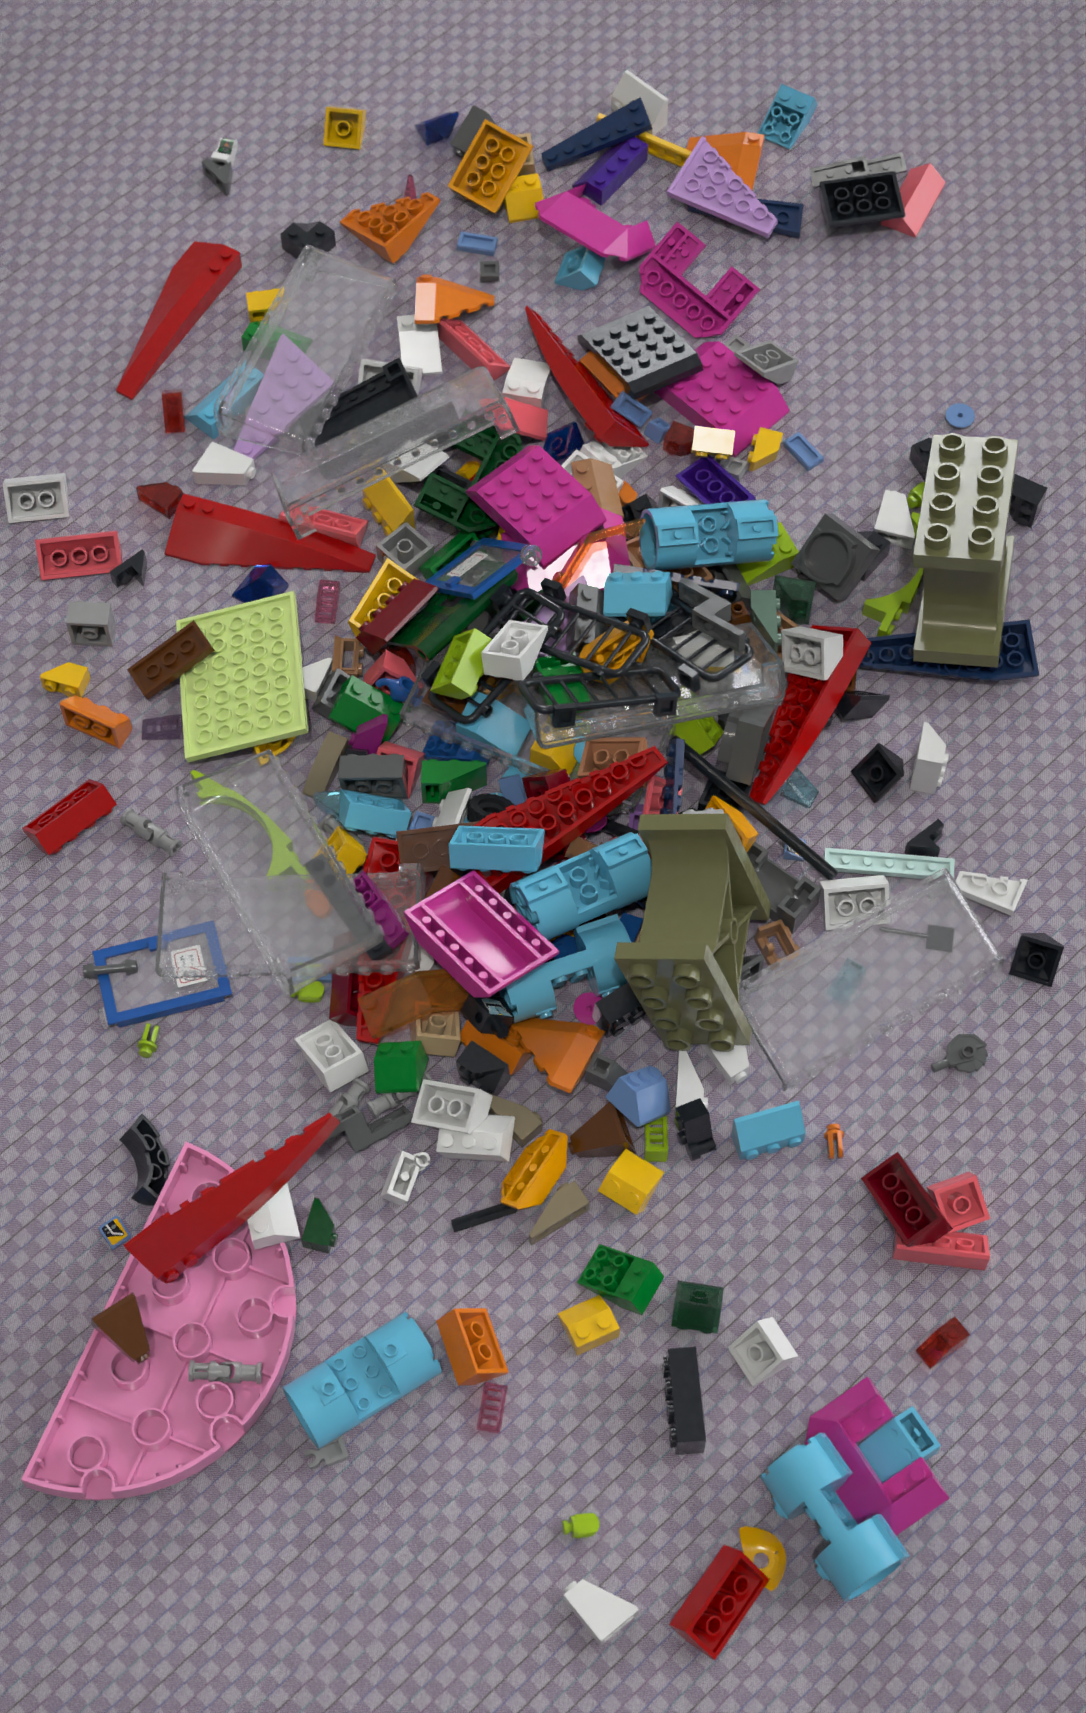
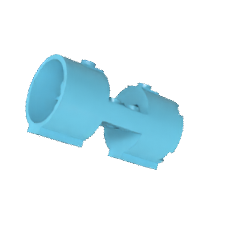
[639,499,779,571]
[509,832,652,940]
[499,914,631,1024]
[282,1311,442,1449]
[760,1433,910,1602]

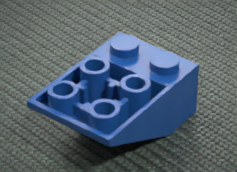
[423,722,493,767]

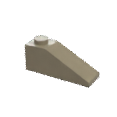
[486,1092,543,1148]
[529,1181,590,1245]

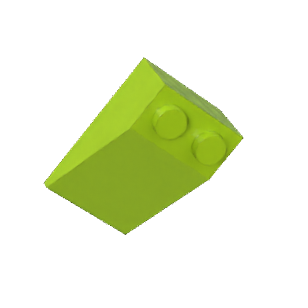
[736,522,799,586]

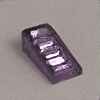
[142,714,184,740]

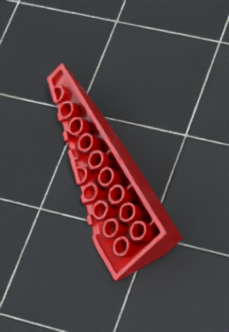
[116,241,242,401]
[164,493,376,573]
[473,746,668,894]

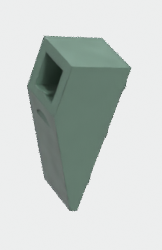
[750,590,782,654]

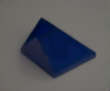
[415,111,459,146]
[543,421,585,462]
[232,564,289,603]

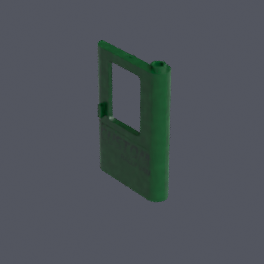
[387,562,518,663]

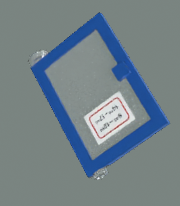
[425,537,542,600]
[92,921,236,1030]

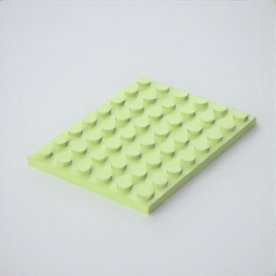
[176,591,308,762]

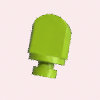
[906,482,925,508]
[290,980,324,1003]
[137,1023,160,1058]
[562,1512,600,1539]

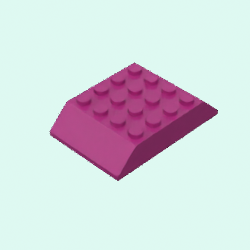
[654,341,790,458]
[465,445,607,568]
[404,870,559,997]

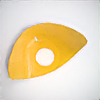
[739,1526,786,1591]

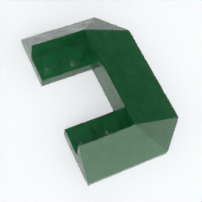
[414,408,523,534]

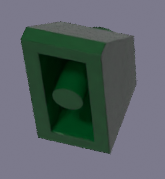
[301,1197,338,1254]

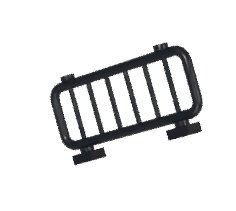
[499,578,652,681]
[421,583,565,724]
[608,587,754,693]
[518,662,681,728]

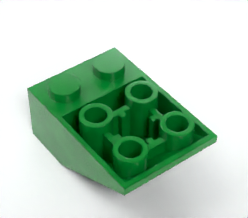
[533,652,590,718]
[421,759,487,804]
[577,1244,664,1315]

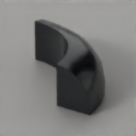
[119,1114,170,1206]

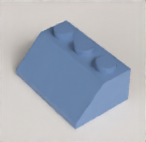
[605,1065,671,1127]

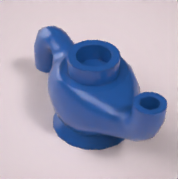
[375,676,423,708]

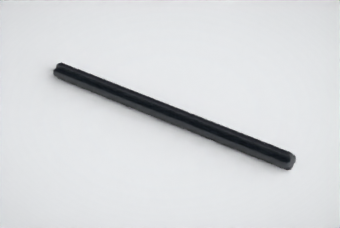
[669,735,838,880]

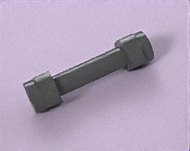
[83,959,138,979]

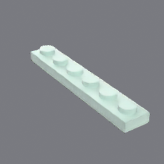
[824,848,955,882]

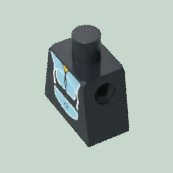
[461,993,514,1039]

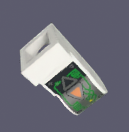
[211,137,238,168]

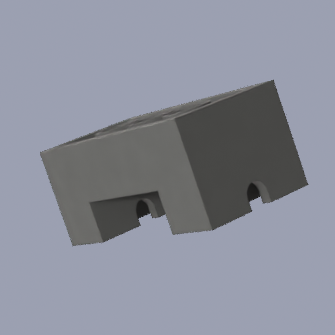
[747,842,821,934]

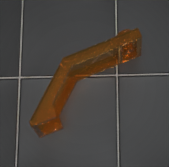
[551,518,646,589]
[358,969,469,1039]

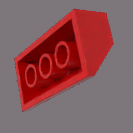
[21,779,117,855]
[669,1545,770,1660]

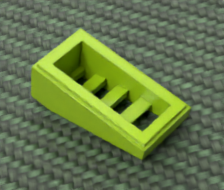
[644,1116,668,1162]

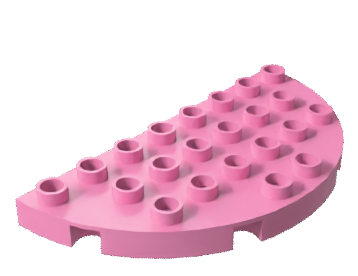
[21,1142,297,1501]

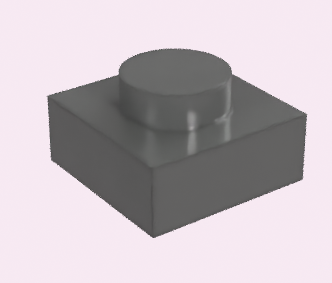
[480,261,499,281]

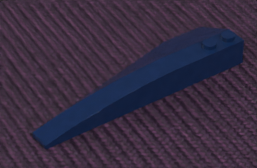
[859,619,1039,681]

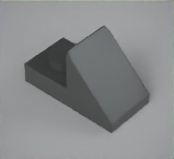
[202,158,233,196]

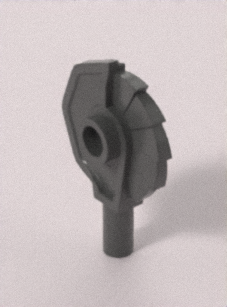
[931,1034,988,1073]

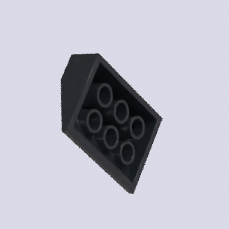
[819,171,906,228]

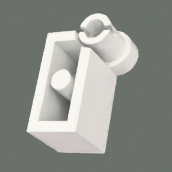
[380,1151,430,1206]

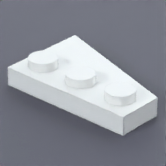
[951,871,1028,916]

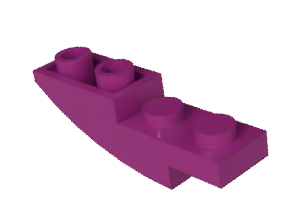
[347,871,409,949]

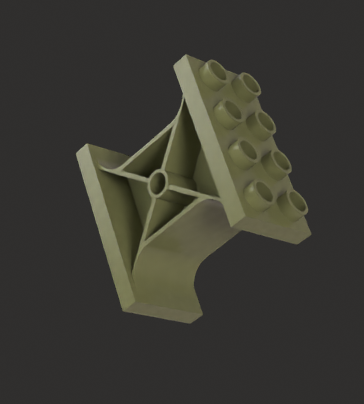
[913,433,1018,668]
[614,814,771,1052]

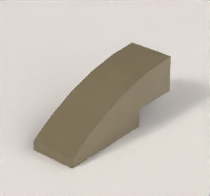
[303,731,349,802]

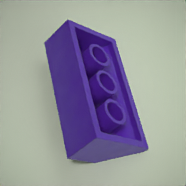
[572,137,648,206]
[675,455,756,504]

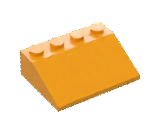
[447,119,534,214]

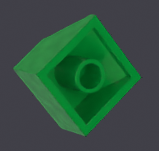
[374,1041,429,1094]

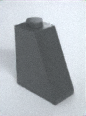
[450,105,496,158]

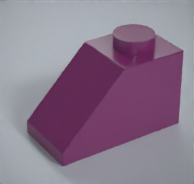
[348,714,388,755]

